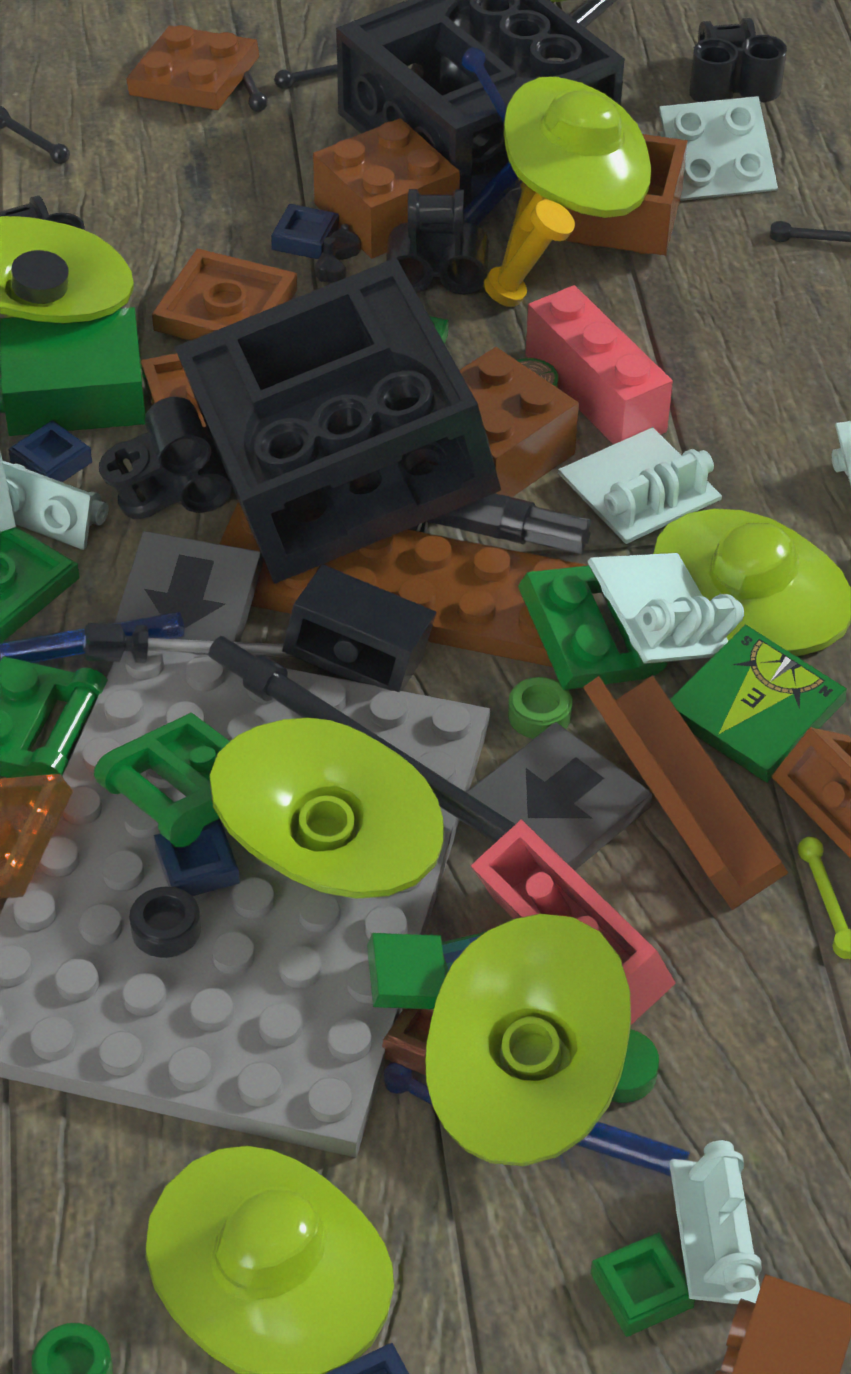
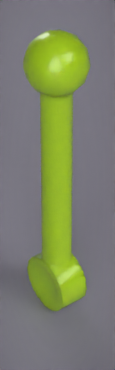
[797,837,851,959]

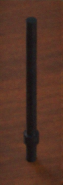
[209,636,515,843]

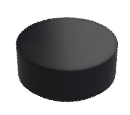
[11,250,69,304]
[129,886,201,958]

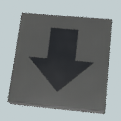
[114,531,264,655]
[467,722,652,871]

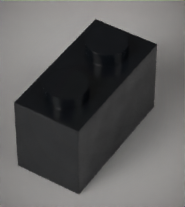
[282,564,437,692]

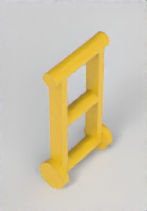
[484,182,575,307]

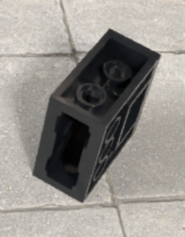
[336,0,625,211]
[175,258,501,584]

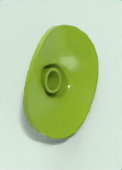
[504,77,651,218]
[0,216,134,323]
[653,509,851,656]
[210,718,443,899]
[425,914,631,1166]
[145,1146,394,1374]

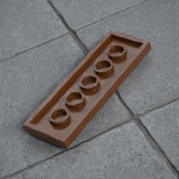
[219,502,587,667]

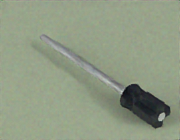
[83,623,294,663]

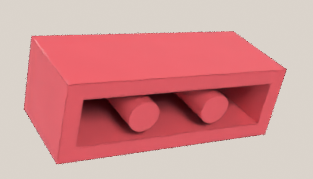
[525,285,673,445]
[470,819,676,1025]

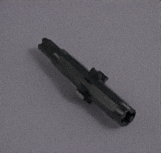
[354,462,591,555]

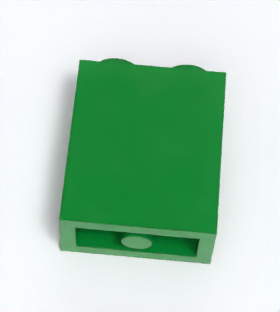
[0,307,145,436]

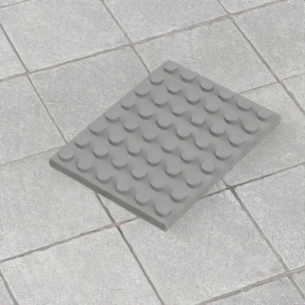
[0,651,490,1158]

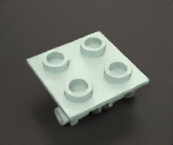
[657,96,778,201]
[558,427,722,544]
[587,553,744,664]

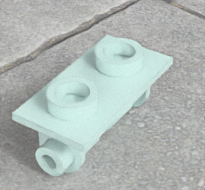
[2,460,109,550]
[669,1140,762,1304]

